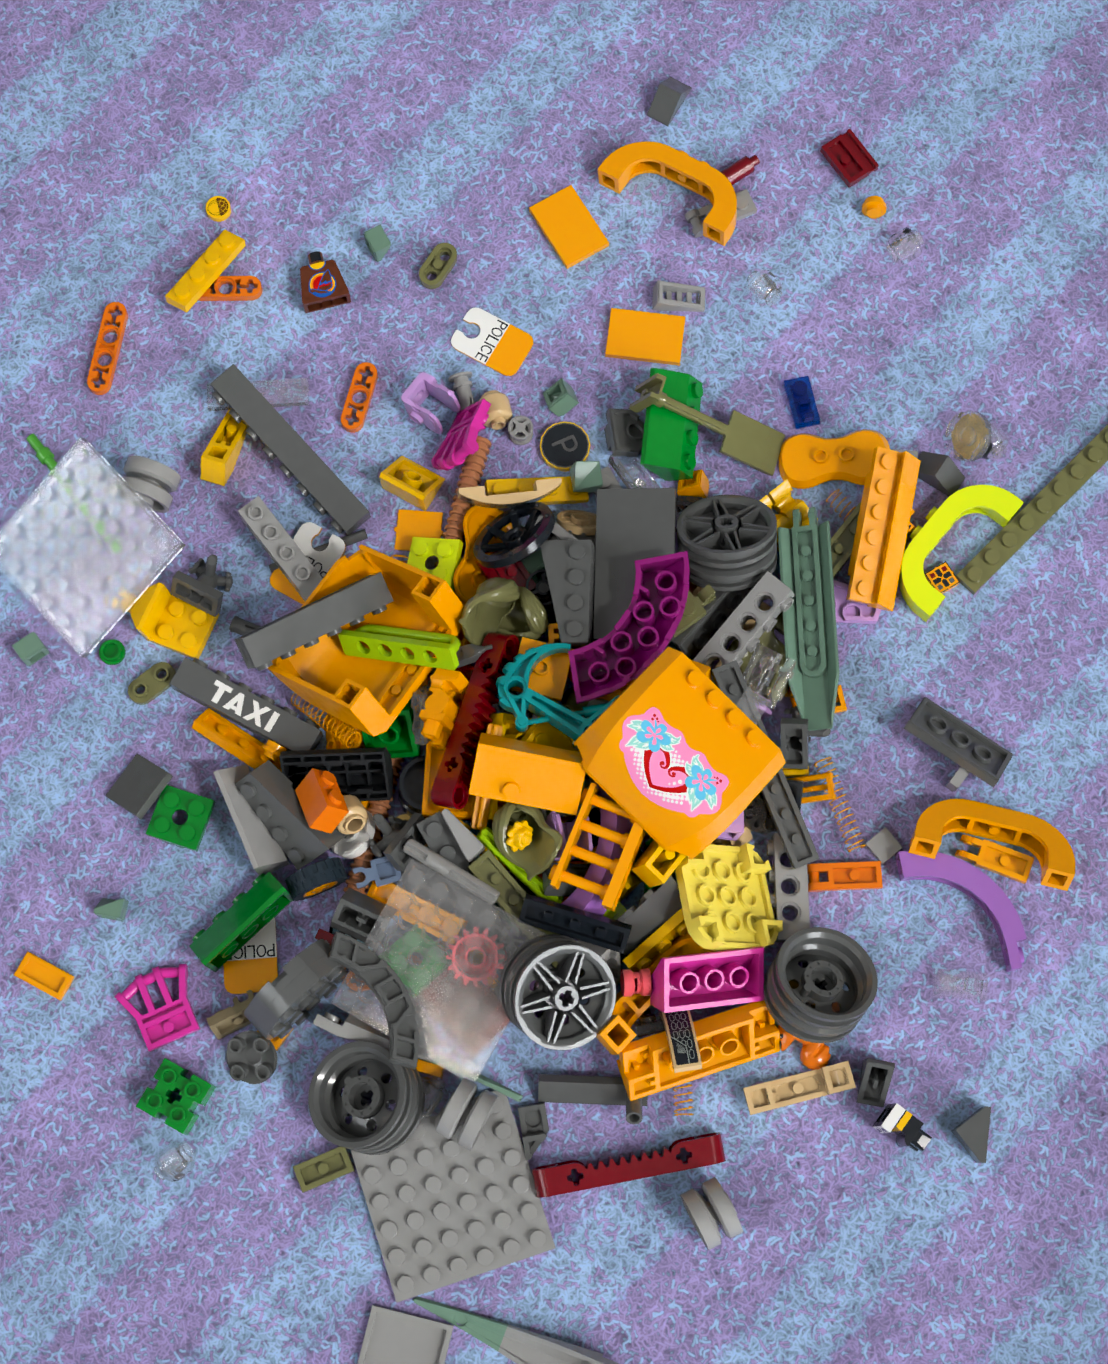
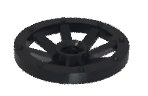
[473,502,555,568]

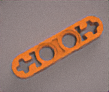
[87,302,128,395]

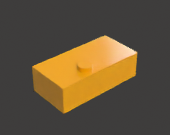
[469,733,586,816]

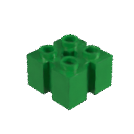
[136,1058,216,1135]

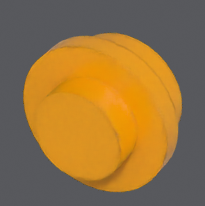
[862,196,887,219]
[261,739,287,762]

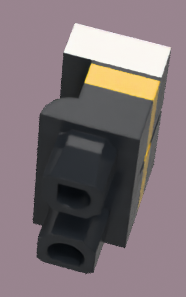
[872,1103,932,1151]

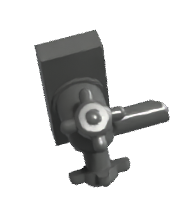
[170,554,233,617]
[780,706,831,769]
[369,813,426,872]

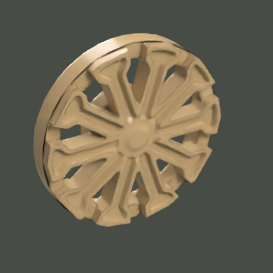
[556,510,596,536]

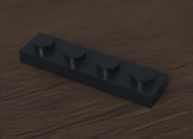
[518,893,632,954]

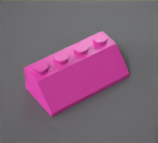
[650,946,764,1013]

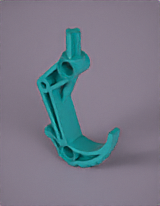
[495,643,619,741]

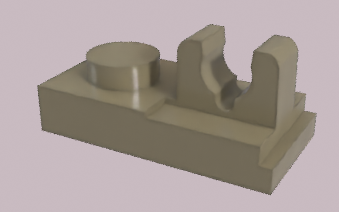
[206,990,255,1040]

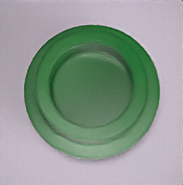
[99,639,126,665]

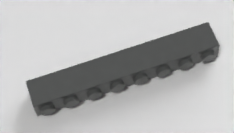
[210,364,371,536]

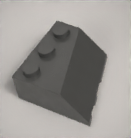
[617,875,682,959]

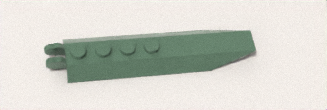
[778,507,840,731]

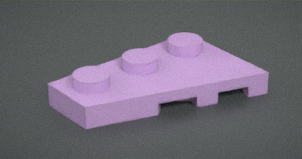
[833,580,881,624]

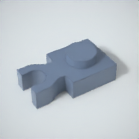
[353,856,403,889]

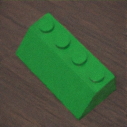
[640,368,703,481]
[189,872,293,972]

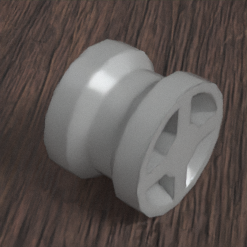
[508,415,533,445]

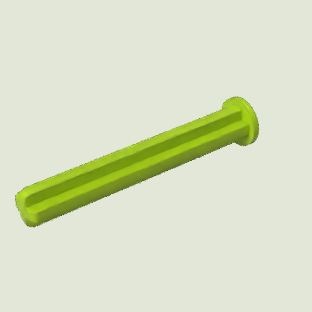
[477,827,564,904]

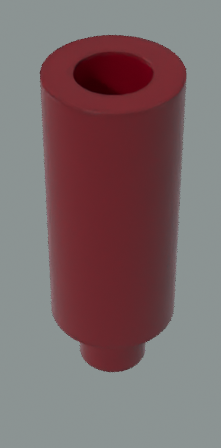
[720,155,760,185]

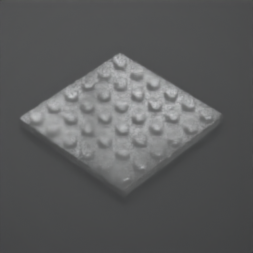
[0,437,186,658]
[331,858,547,1084]

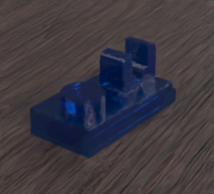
[783,376,820,429]

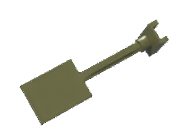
[629,373,785,476]

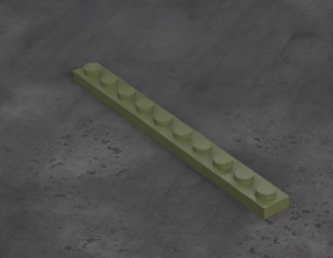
[956,425,1108,595]

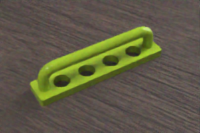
[338,624,460,670]

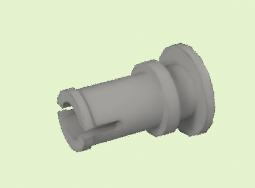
[448,371,474,411]

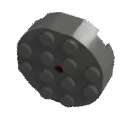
[244,939,348,1040]

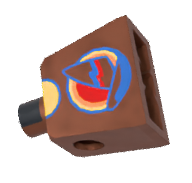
[300,251,351,313]

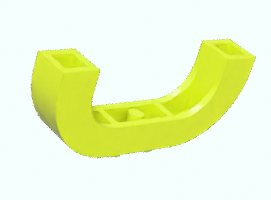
[898,485,1024,622]

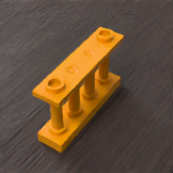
[548,782,646,912]

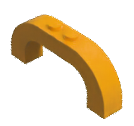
[598,141,737,246]
[908,799,1075,891]
[596,932,715,1055]

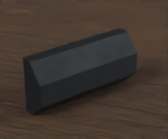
[279,747,394,801]

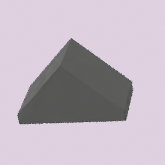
[647,77,692,126]
[918,451,965,496]
[856,1058,895,1107]
[951,1106,991,1163]

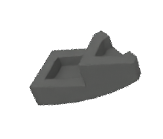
[518,1102,549,1160]

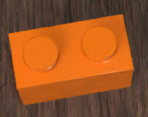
[295,768,349,834]

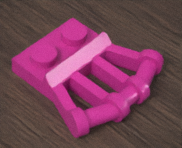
[432,398,491,471]
[114,964,201,1052]

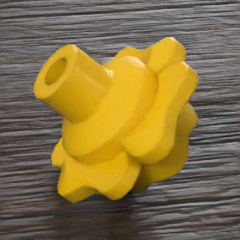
[506,820,533,852]

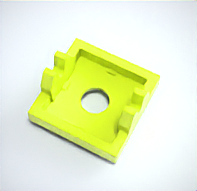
[407,537,464,591]

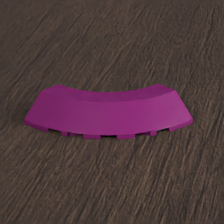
[568,551,690,704]

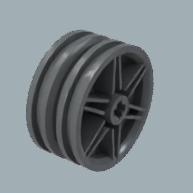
[677,495,777,591]
[764,927,878,1043]
[500,934,616,1050]
[308,1041,425,1155]

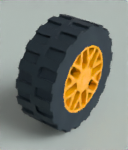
[285,857,348,901]

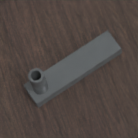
[538,1074,648,1124]

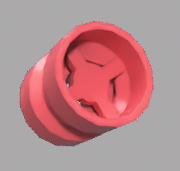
[620,968,652,997]

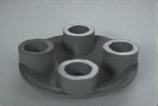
[226,1031,277,1084]

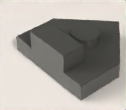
[604,408,645,457]

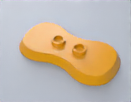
[778,429,890,489]
[453,505,512,603]

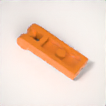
[807,861,883,892]

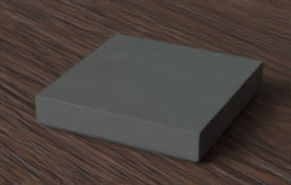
[106,754,173,819]

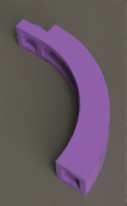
[562,780,633,916]
[895,851,1027,972]

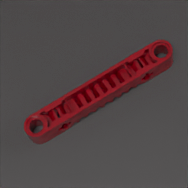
[431,632,520,810]
[532,1132,726,1198]

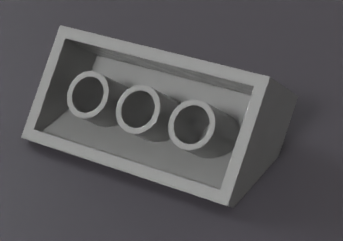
[213,765,290,875]

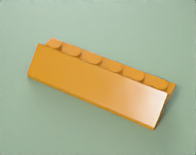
[846,447,921,612]
[616,1001,780,1101]

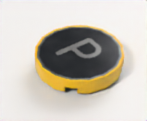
[540,422,590,472]

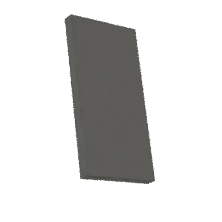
[593,488,676,641]

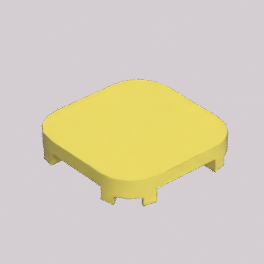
[675,843,783,951]

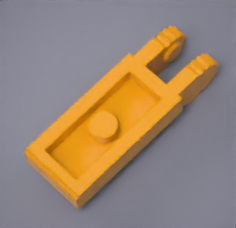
[955,834,1034,884]

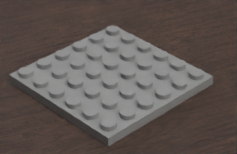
[351,1090,556,1303]

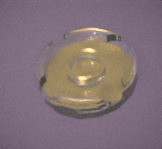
[945,411,992,462]

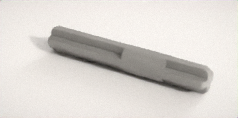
[403,839,500,905]

